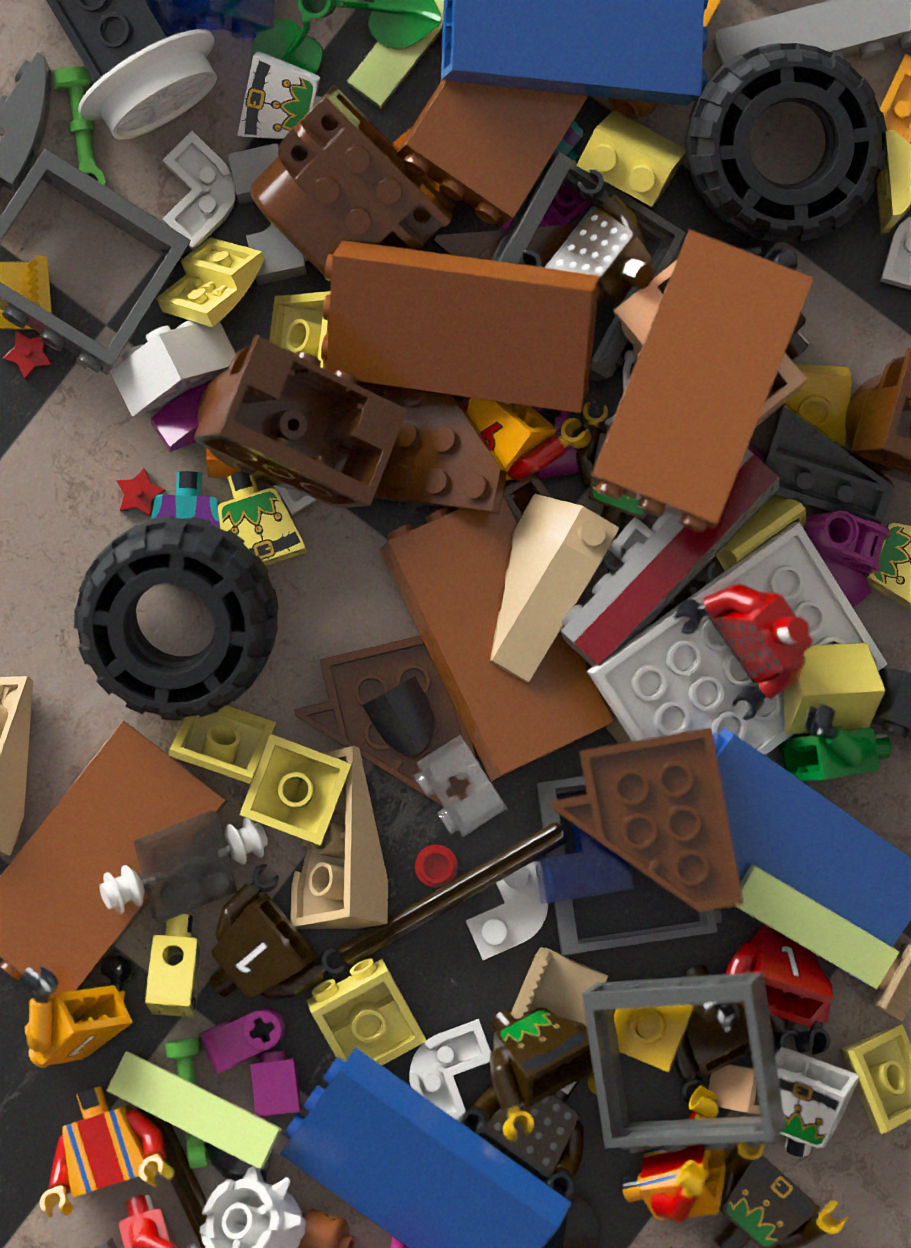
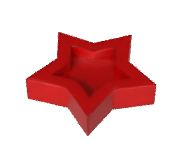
[3,331,52,380]
[116,468,166,517]

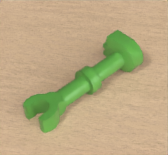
[52,66,107,186]
[164,1037,209,1169]

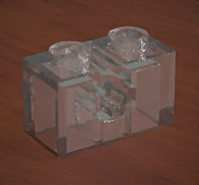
[414,735,507,837]

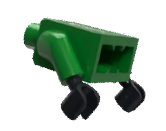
[778,705,891,781]

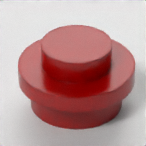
[415,845,458,888]

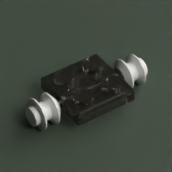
[99,810,268,923]

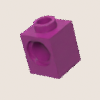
[250,1050,302,1117]

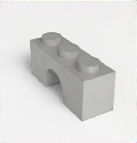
[228,143,309,285]

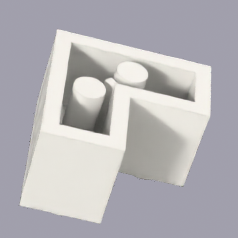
[110,320,236,417]

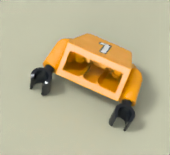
[23,955,135,1068]

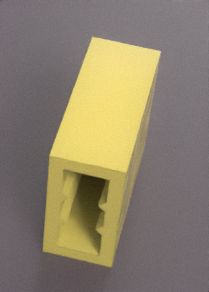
[576,110,686,207]

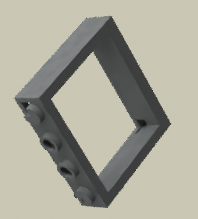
[0,149,191,376]
[491,152,686,382]
[536,776,723,955]
[582,972,786,1153]

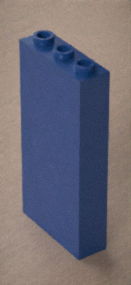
[441,0,709,106]
[713,727,911,985]
[280,1047,571,1248]

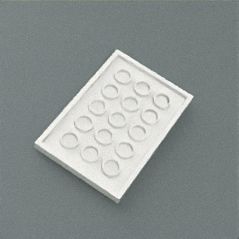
[587,522,887,755]

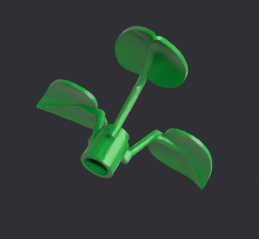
[252,0,442,74]

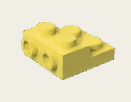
[306,959,427,1066]

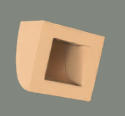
[708,1064,761,1115]

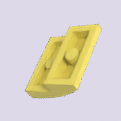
[156,237,265,327]

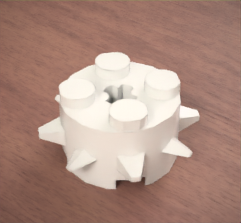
[200,1166,306,1248]

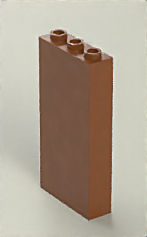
[396,80,588,226]
[590,230,814,532]
[321,240,600,413]
[380,495,614,782]
[0,720,228,999]

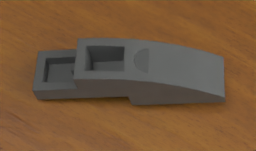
[0,52,51,193]

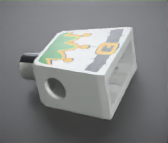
[237,51,322,139]
[775,1047,859,1157]

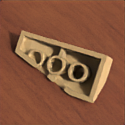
[490,494,619,683]
[0,676,33,856]
[291,746,388,929]

